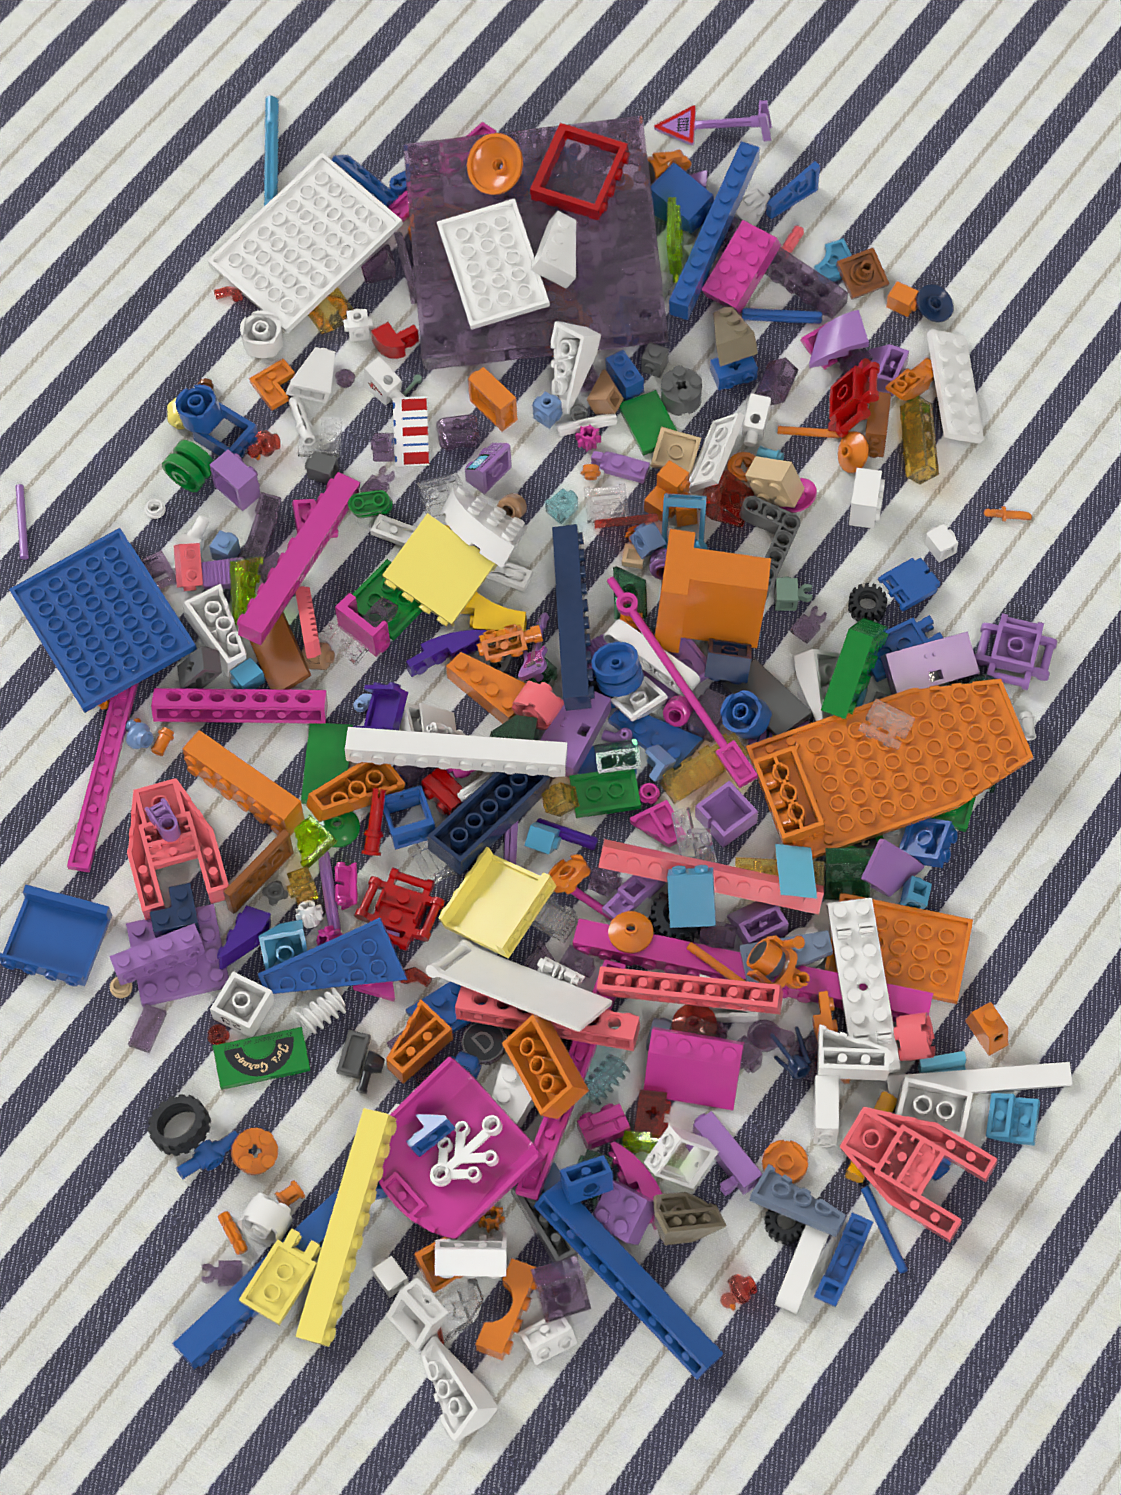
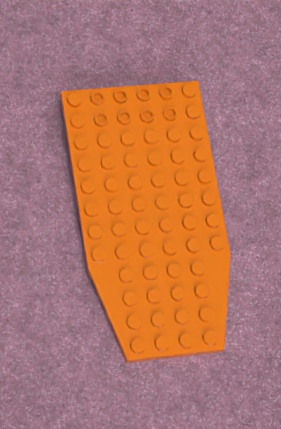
[746,679,1033,859]

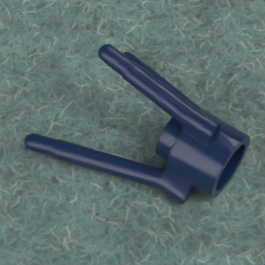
[770,1026,812,1079]

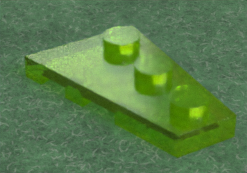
[230,556,264,625]

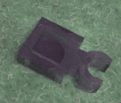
[360,466,395,493]
[790,606,827,644]
[201,1260,243,1286]

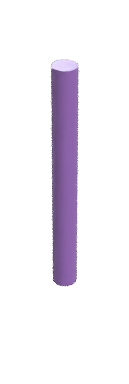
[15,484,29,560]

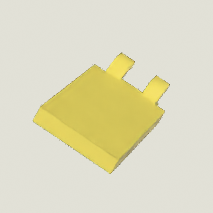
[239,1229,321,1326]

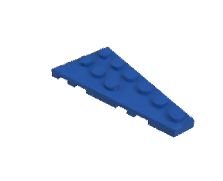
[258,918,408,994]

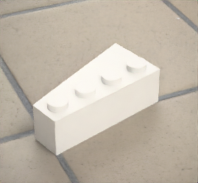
[184,584,246,677]

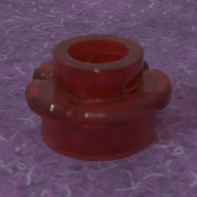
[207,1024,230,1045]

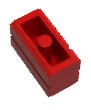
[421,768,463,816]

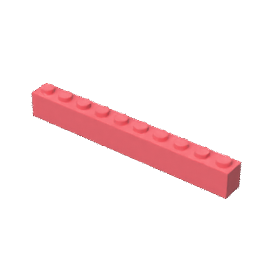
[599,839,824,915]

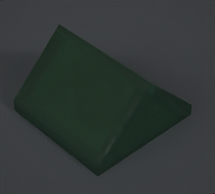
[613,566,647,619]

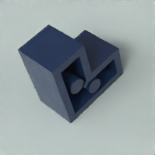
[150,883,201,938]

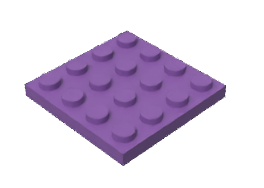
[126,904,229,1007]

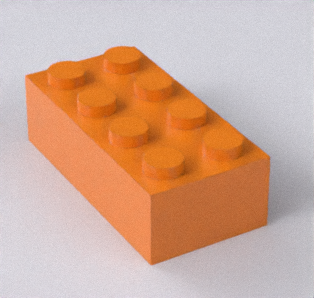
[502,1014,589,1119]

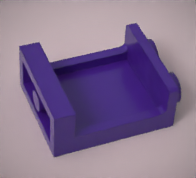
[353,682,409,731]

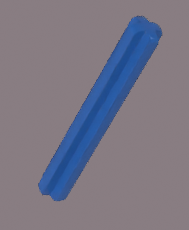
[742,308,822,324]

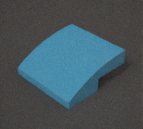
[986,1093,1040,1145]

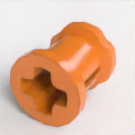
[274,1180,305,1207]

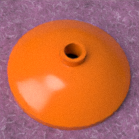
[467,133,523,195]

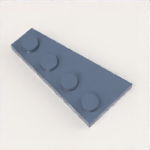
[739,930,833,983]
[749,1164,846,1237]

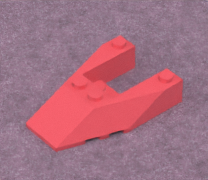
[127,778,229,920]
[840,1107,998,1242]

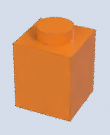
[886,281,919,317]

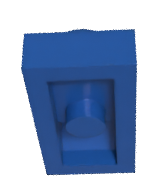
[406,1114,456,1157]

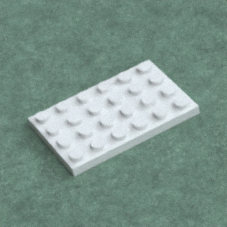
[437,199,550,330]

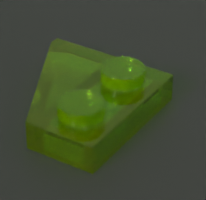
[294,815,337,871]
[623,1131,660,1154]

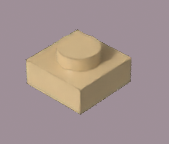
[622,543,645,569]

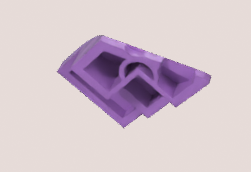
[809,310,869,368]
[861,839,925,897]

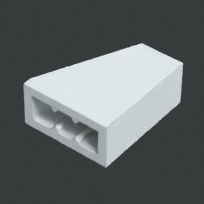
[286,347,335,403]

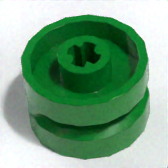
[162,440,214,492]

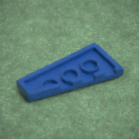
[608,709,703,772]

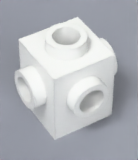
[343,309,373,342]

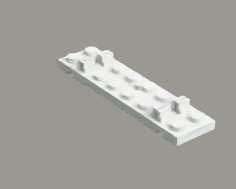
[827,898,901,1073]

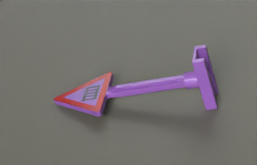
[654,100,772,145]

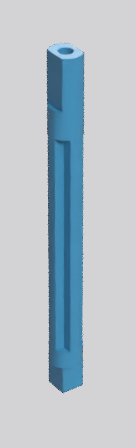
[264,95,279,206]

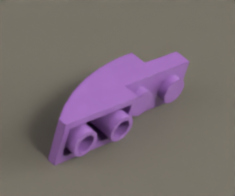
[602,875,667,920]

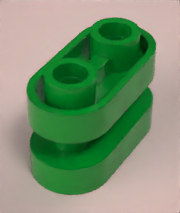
[348,490,393,518]

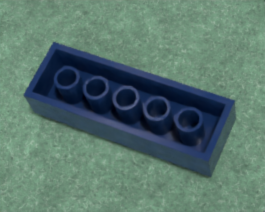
[428,772,550,875]

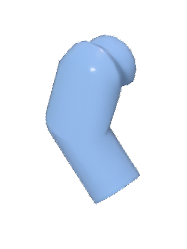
[353,693,372,712]

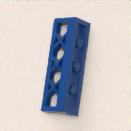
[332,155,399,208]

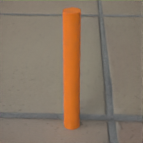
[778,426,840,438]
[687,942,745,981]

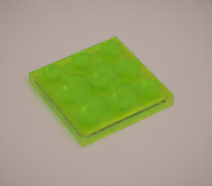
[667,197,683,283]

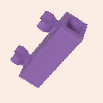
[686,1111,762,1196]

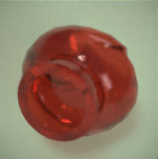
[247,430,281,461]
[720,1274,757,1311]

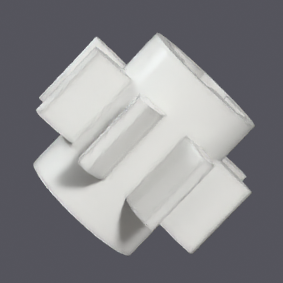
[295,900,323,928]

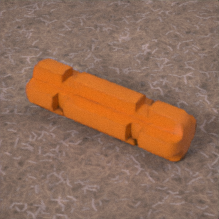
[218,1211,248,1255]

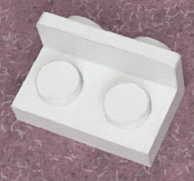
[519,1311,577,1365]

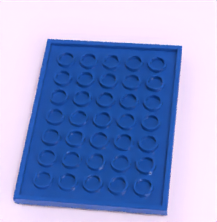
[9,528,197,713]

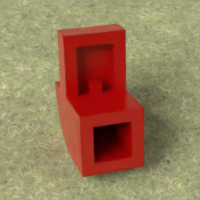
[371,322,419,359]

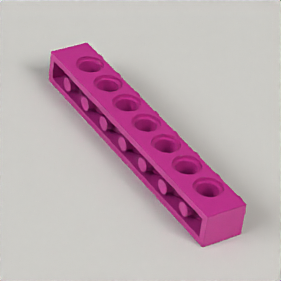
[151,688,328,724]

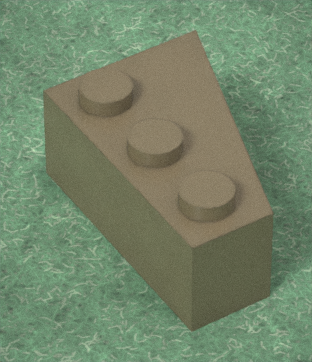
[713,306,758,366]

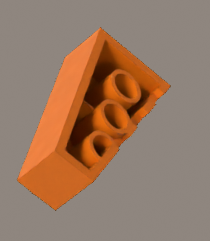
[446,652,526,730]
[306,762,405,822]

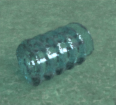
[584,1054,630,1106]

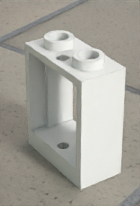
[813,1075,839,1147]
[644,1125,719,1189]
[386,1278,449,1351]

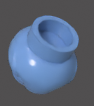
[126,718,154,749]

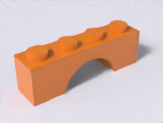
[476,1258,541,1361]

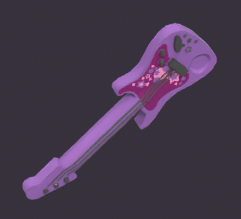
[518,613,549,682]

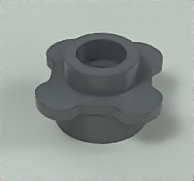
[262,881,289,906]

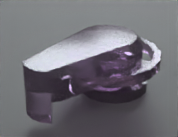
[747,1020,795,1052]

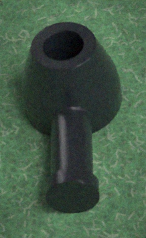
[356,1050,385,1094]

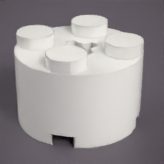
[240,310,283,358]
[238,1193,293,1247]

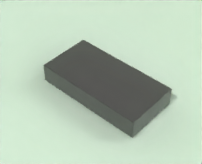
[336,1030,371,1079]

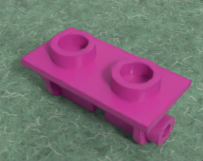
[334,862,358,910]

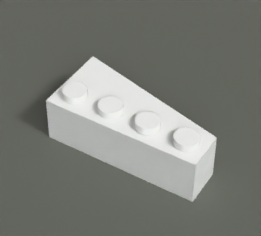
[492,1064,535,1127]

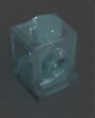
[545,488,578,525]

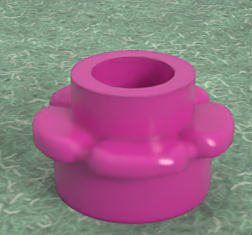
[639,783,660,804]

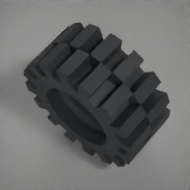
[848,583,888,622]
[765,1209,806,1245]

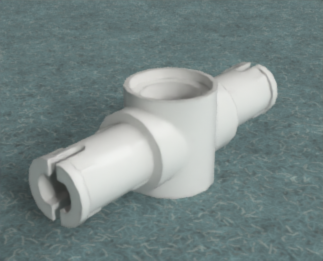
[172,515,209,573]

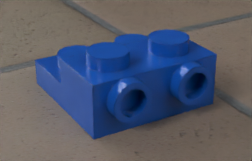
[899,818,958,868]

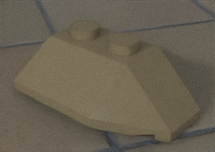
[653,1192,727,1245]

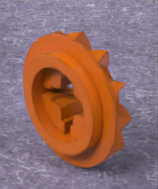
[727,452,756,483]

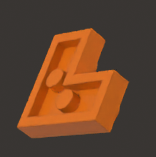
[249,358,295,411]

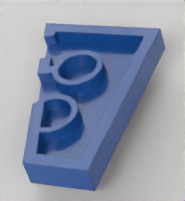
[766,161,820,219]

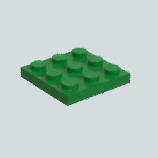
[352,559,423,641]

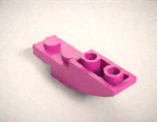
[608,1142,662,1230]

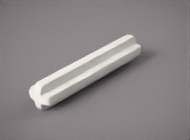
[557,414,617,436]
[458,771,495,802]

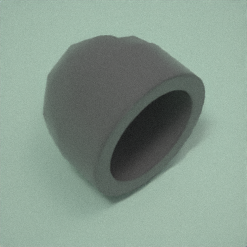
[570,405,588,421]

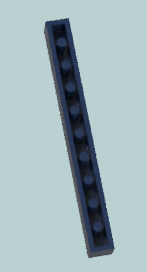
[552,524,595,711]

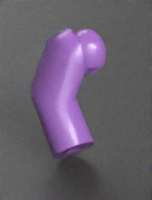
[601,728,632,746]

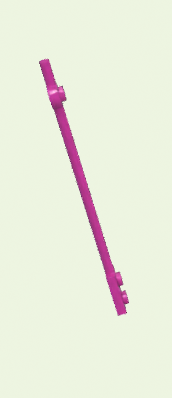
[607,577,758,789]

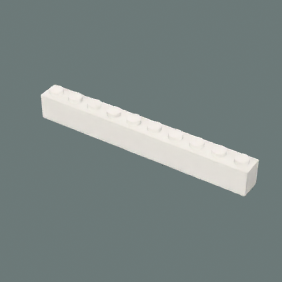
[345,727,567,777]

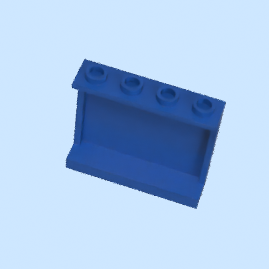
[0,885,112,987]

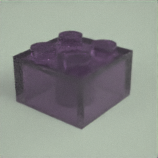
[531,1256,591,1323]

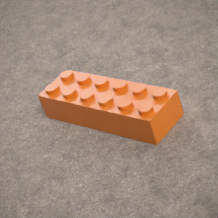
[182,730,305,836]

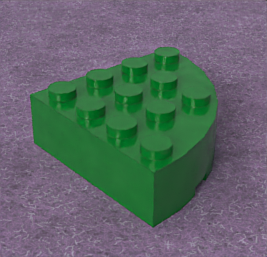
[821,618,889,719]

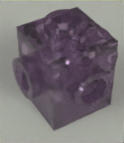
[588,865,623,897]

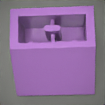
[866,344,909,396]
[727,901,789,945]

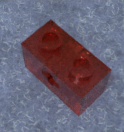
[634,1089,671,1143]

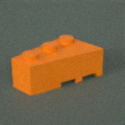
[386,999,453,1084]

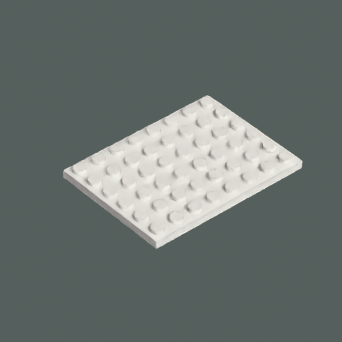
[207,153,403,334]

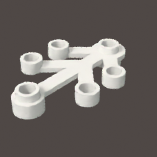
[430,1115,503,1187]

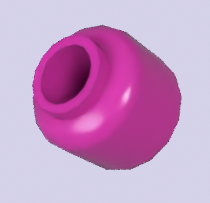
[663,695,693,727]

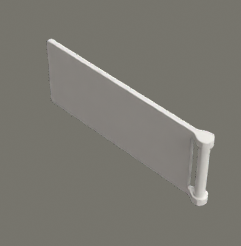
[426,940,612,1032]

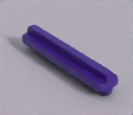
[536,818,598,850]

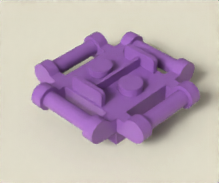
[974,613,1057,690]

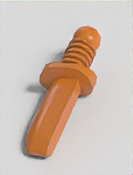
[984,506,1032,521]

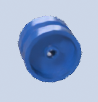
[591,642,644,697]

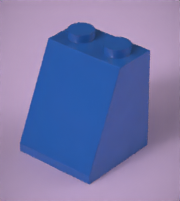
[648,163,714,234]

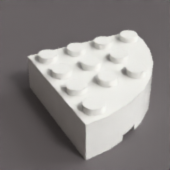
[442,486,528,568]

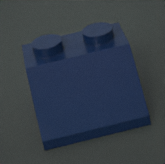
[704,638,752,684]

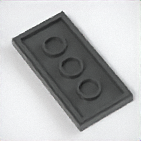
[723,659,812,736]

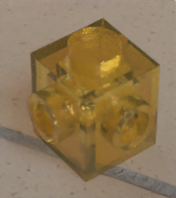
[541,782,579,817]
[286,866,319,905]

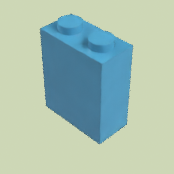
[667,865,716,928]

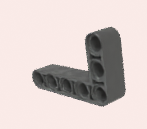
[740,496,801,600]

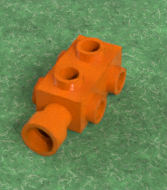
[477,624,543,663]

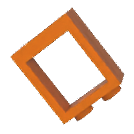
[468,367,518,432]

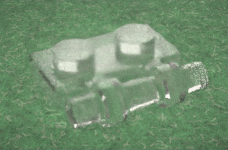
[859,699,915,750]

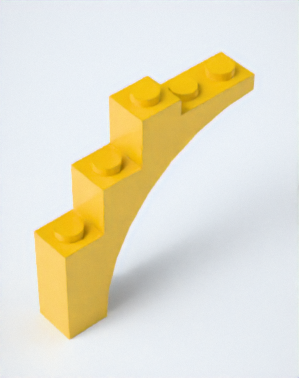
[445,525,527,638]

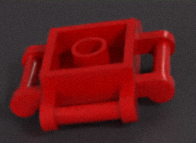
[828,358,880,438]
[354,867,445,951]

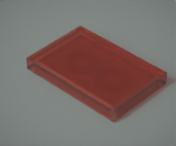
[592,513,658,529]

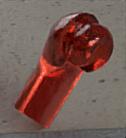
[213,286,243,302]
[399,967,432,987]

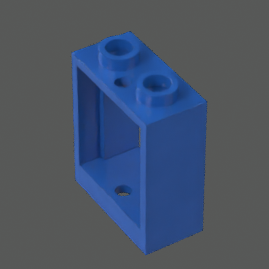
[192,402,258,458]
[383,785,436,850]

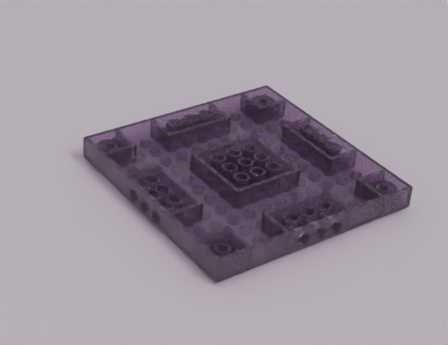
[403,116,669,370]

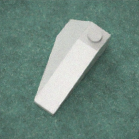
[794,649,840,721]
[421,1336,499,1442]

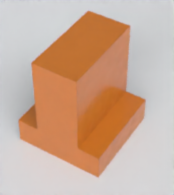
[655,529,771,653]

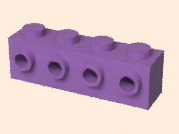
[109,924,205,986]

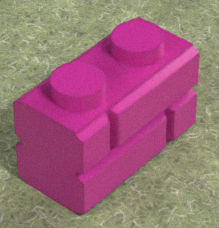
[577,1103,630,1151]

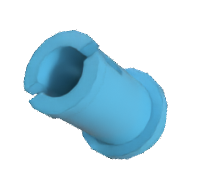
[756,446,784,461]

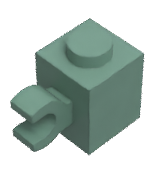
[774,576,812,611]

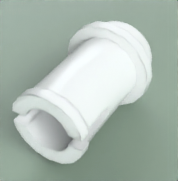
[1018,711,1036,741]

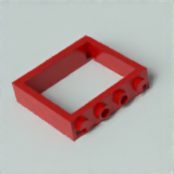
[530,123,631,221]

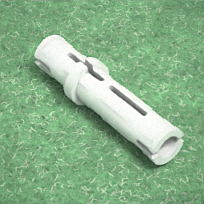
[289,396,315,446]

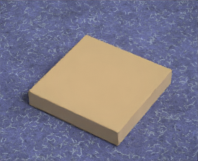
[650,427,701,476]

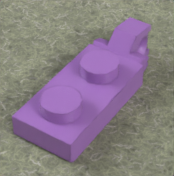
[591,451,650,484]

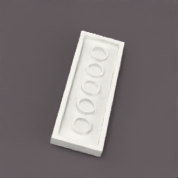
[927,329,984,444]

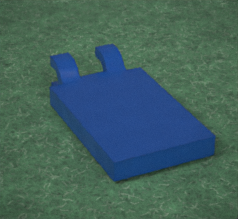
[870,615,944,682]

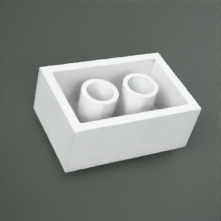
[895,1077,973,1138]

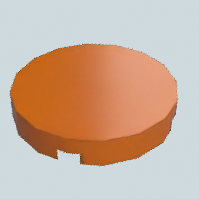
[762,1140,808,1184]

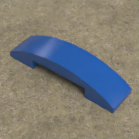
[814,1212,874,1307]

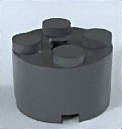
[661,366,702,416]

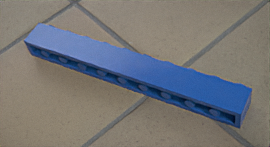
[669,141,760,320]
[534,1181,724,1380]
[172,1187,340,1369]

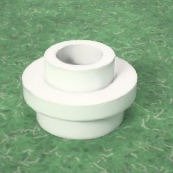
[144,498,166,519]

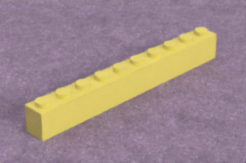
[295,1108,397,1347]

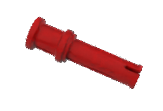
[361,788,387,856]

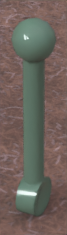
[403,374,422,396]

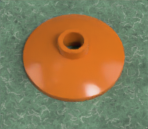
[838,431,869,473]
[608,911,653,953]

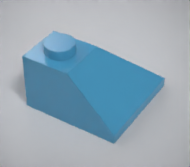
[259,919,308,970]

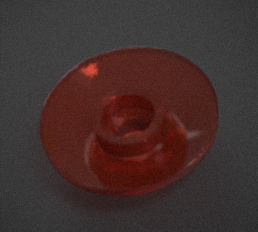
[672,1005,717,1037]

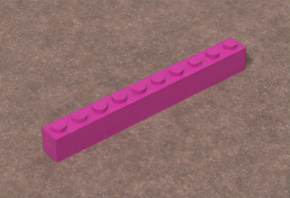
[237,472,360,645]

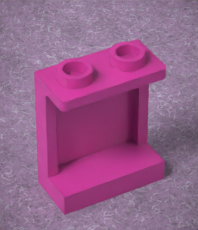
[335,593,390,657]

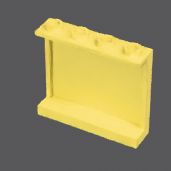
[383,513,498,627]
[438,847,557,959]

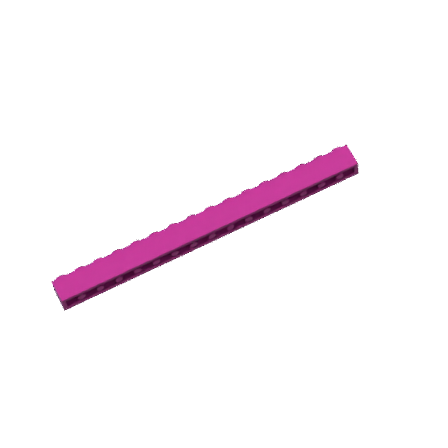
[573,918,933,1022]

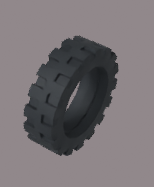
[148,1094,211,1156]

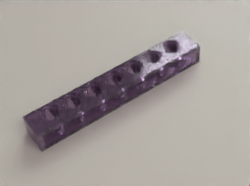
[722,217,848,319]

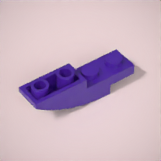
[406,630,490,677]

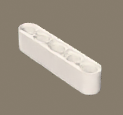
[603,620,700,696]
[775,1225,829,1314]

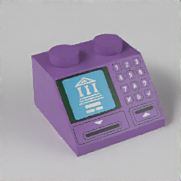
[465,443,512,495]

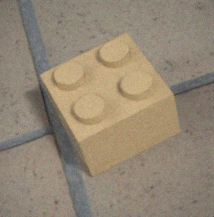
[745,456,805,508]

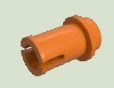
[150,727,174,756]

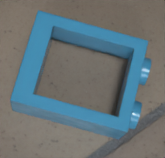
[662,494,707,549]

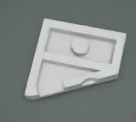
[735,184,771,226]

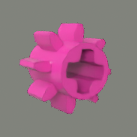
[576,424,601,451]
[316,925,343,946]

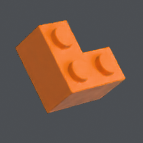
[644,460,691,522]

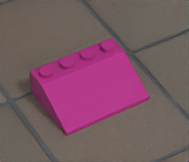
[643,1027,745,1110]

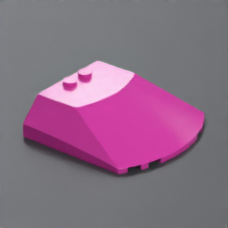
[379,1056,543,1239]

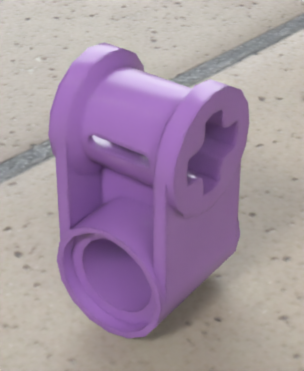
[144,798,181,842]

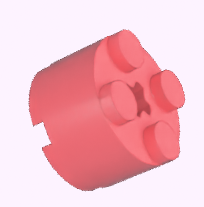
[512,681,564,730]
[894,1012,935,1061]

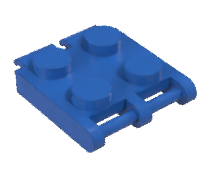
[877,558,941,612]

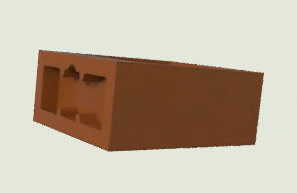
[865,392,891,458]

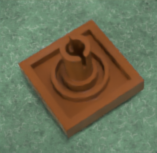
[836,247,890,300]

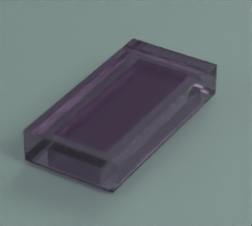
[128,1004,167,1053]

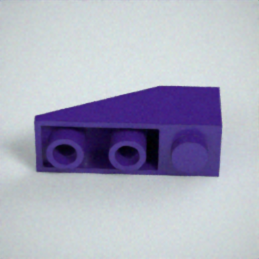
[217,905,271,970]

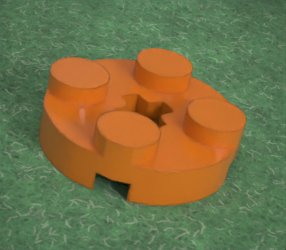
[548,854,591,894]
[231,1128,278,1175]

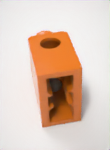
[965,1002,1009,1056]

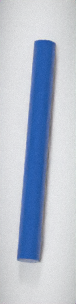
[861,1186,908,1274]

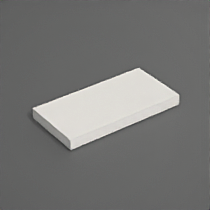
[689,412,745,492]

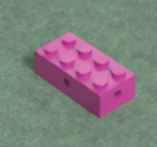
[701,220,781,315]

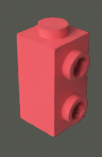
[174,543,203,591]

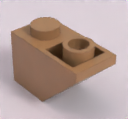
[586,370,623,414]

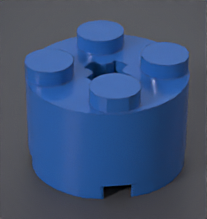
[175,385,223,434]
[720,690,772,740]

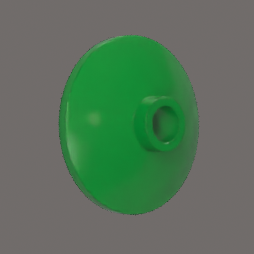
[316,811,360,848]

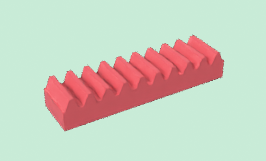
[295,586,321,659]

